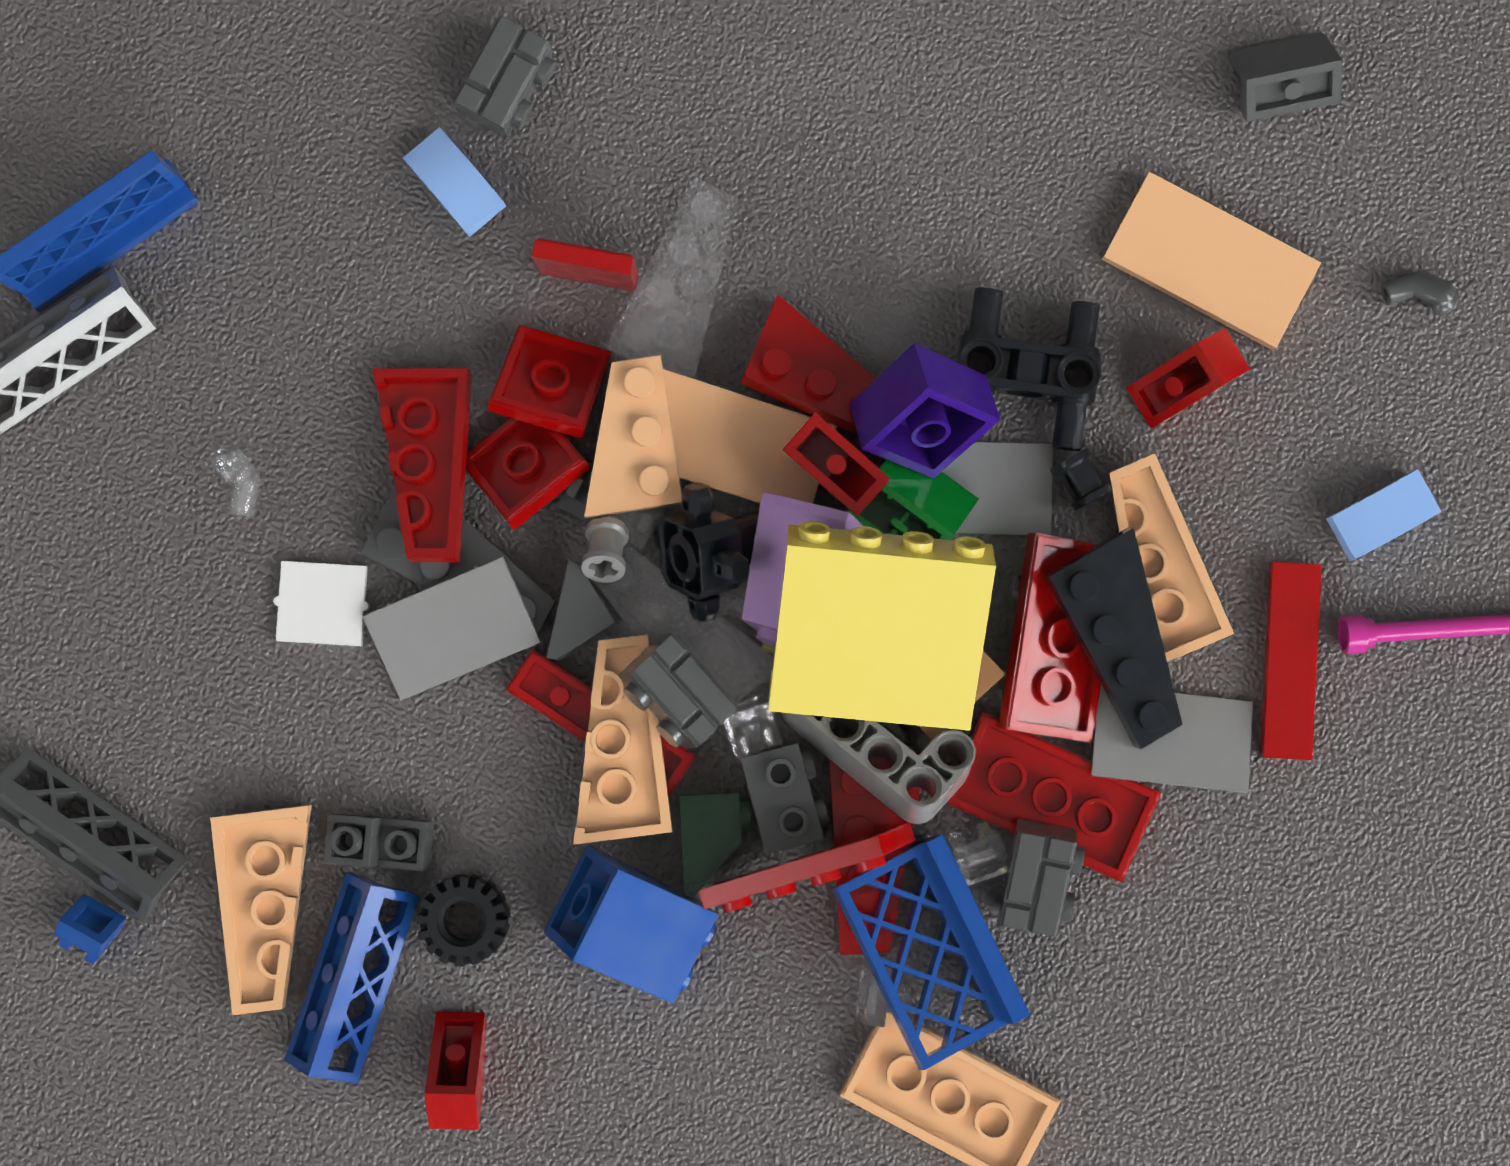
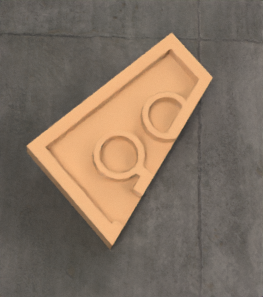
[584,355,682,518]

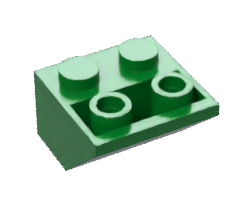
[847,459,979,540]

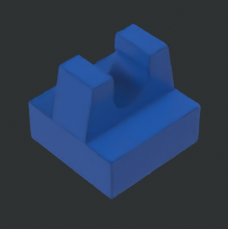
[54,894,127,965]

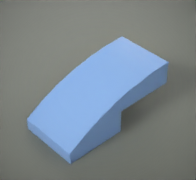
[403,127,506,237]
[1326,469,1441,561]

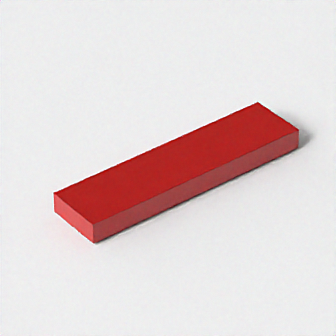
[1260,562,1322,760]
[505,649,696,797]

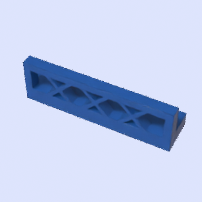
[284,872,419,1084]

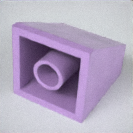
[742,492,863,647]

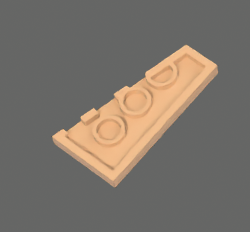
[1109,453,1234,662]
[573,634,673,845]
[210,805,312,1015]

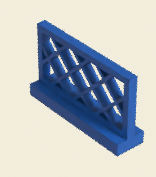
[0,150,199,312]
[832,834,1030,1070]

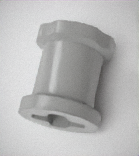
[581,517,630,583]

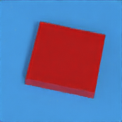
[532,238,639,292]
[488,324,612,439]
[466,418,591,530]

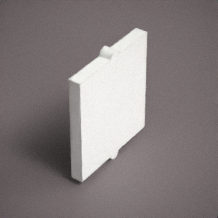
[273,561,370,646]

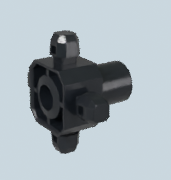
[654,483,759,622]

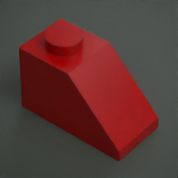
[1126,328,1250,429]
[782,412,891,517]
[424,1011,486,1130]

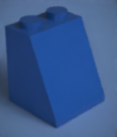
[543,844,718,1004]

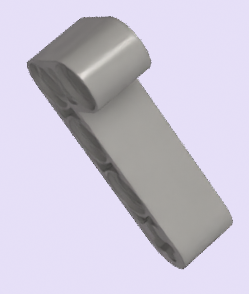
[781,712,976,824]

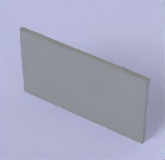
[942,441,1053,536]
[362,557,541,701]
[1091,685,1253,794]

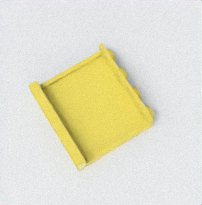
[768,521,996,731]

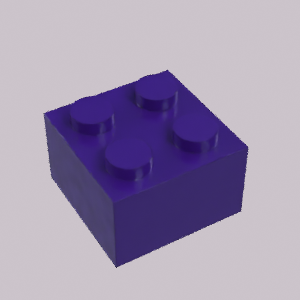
[849,343,1000,478]

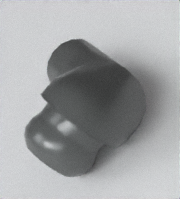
[1381,271,1457,315]

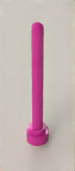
[1337,614,1510,654]

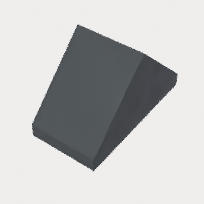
[546,561,618,660]

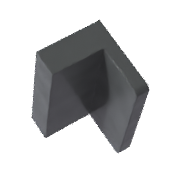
[1230,32,1342,122]

